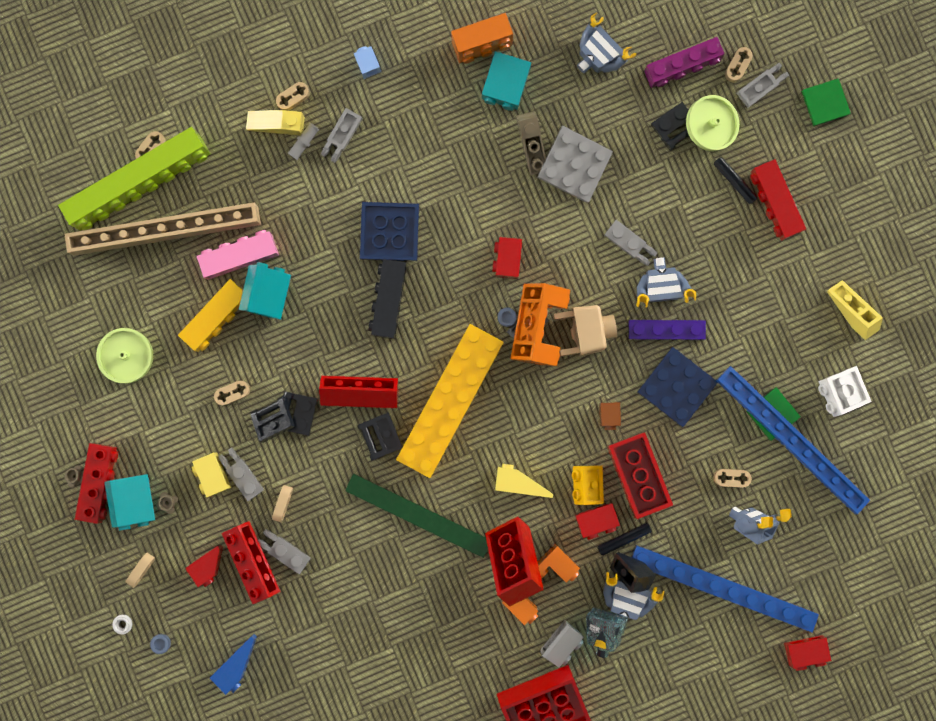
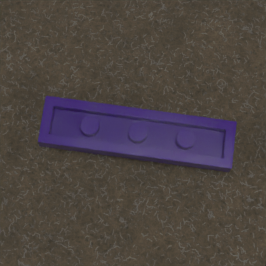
[628,320,706,340]

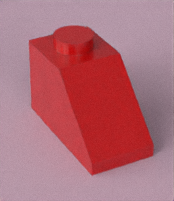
[185,545,223,587]

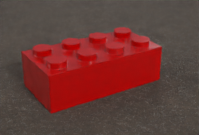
[607,432,673,519]
[485,516,544,607]

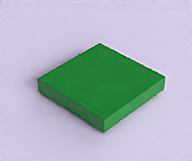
[801,78,851,127]
[746,387,801,441]

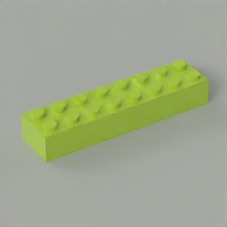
[58,126,211,231]

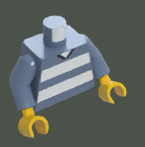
[577,13,636,73]
[636,258,696,307]
[729,507,792,545]
[603,572,664,628]

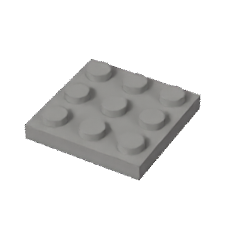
[537,126,613,203]

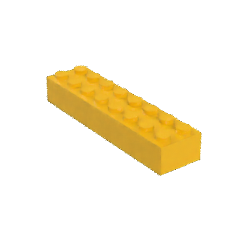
[396,324,504,478]

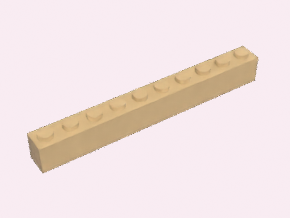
[65,202,261,256]

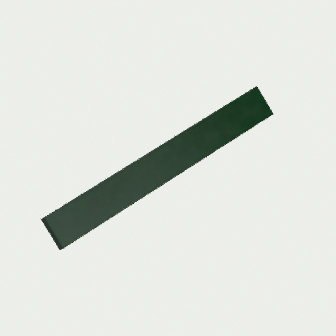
[345,473,488,558]

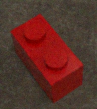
[492,237,522,279]
[575,503,620,540]
[784,635,832,671]

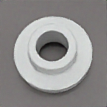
[112,615,132,634]

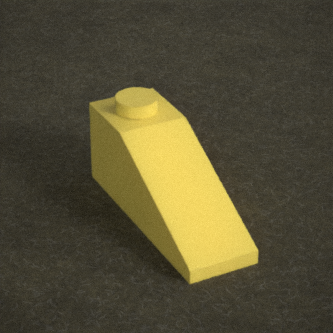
[246,110,305,136]
[827,280,883,340]
[495,464,553,498]

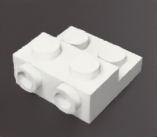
[818,366,872,417]

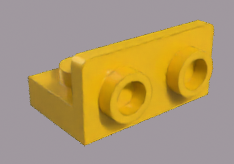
[572,465,604,505]

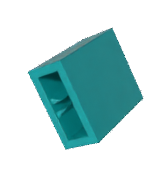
[482,51,531,111]
[239,262,291,319]
[105,474,155,531]

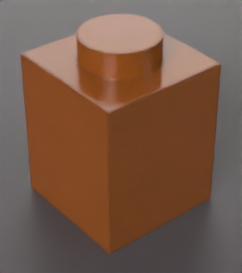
[599,402,621,430]

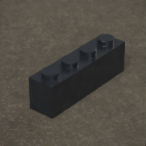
[368,259,407,340]

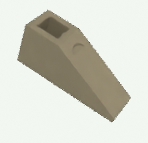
[516,111,546,176]

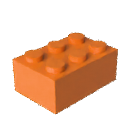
[451,13,513,64]

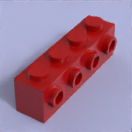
[750,159,806,241]
[319,376,398,408]
[74,443,118,524]
[221,521,281,605]

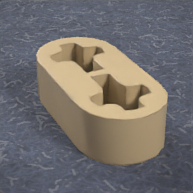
[725,47,753,83]
[276,82,310,111]
[135,131,166,159]
[214,381,250,406]
[713,469,752,488]
[272,485,293,523]
[126,552,155,588]

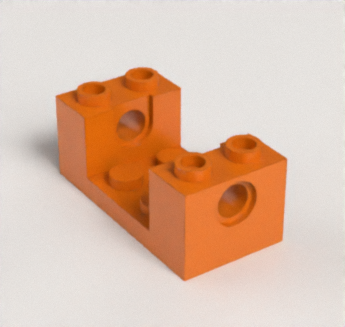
[510,283,570,366]
[502,544,580,625]

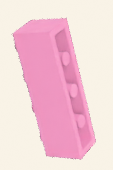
[197,230,279,280]

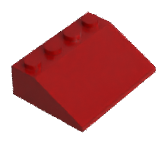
[496,665,591,721]

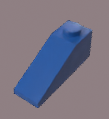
[210,634,257,695]

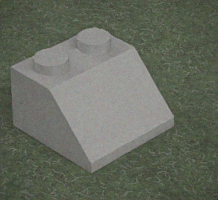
[540,620,584,667]

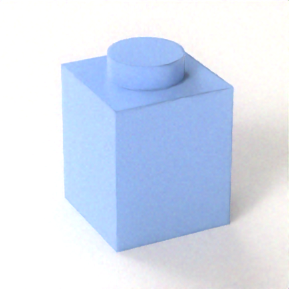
[354,46,381,79]

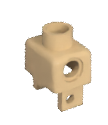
[553,305,617,357]

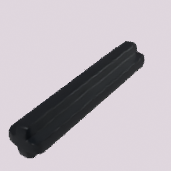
[714,157,758,204]
[597,523,652,556]

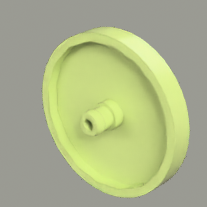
[686,95,740,151]
[96,328,153,383]

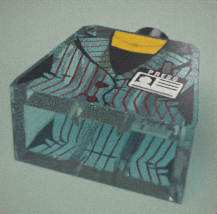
[586,608,628,658]

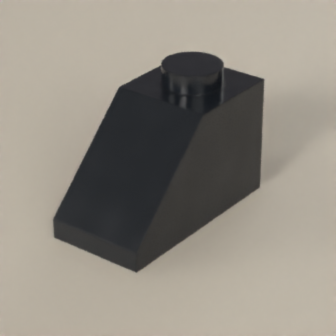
[610,552,656,593]

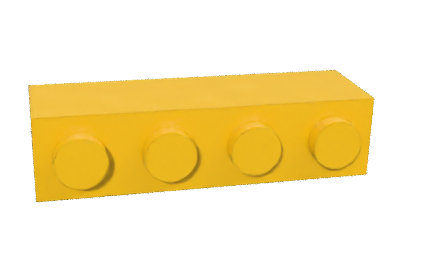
[178,279,243,352]

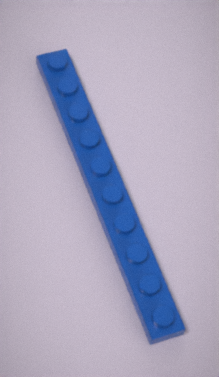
[716,366,870,514]
[632,545,819,633]

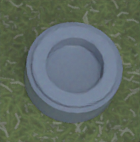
[498,308,517,327]
[150,634,171,654]

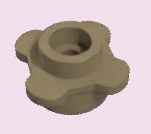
[65,465,83,488]
[156,492,178,514]

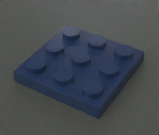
[360,202,419,261]
[637,347,718,427]

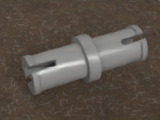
[288,122,319,160]

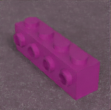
[644,37,725,88]

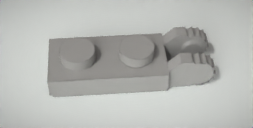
[736,63,789,108]
[321,108,363,163]
[604,220,657,266]
[218,447,264,501]
[258,529,311,574]

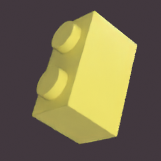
[192,452,232,497]

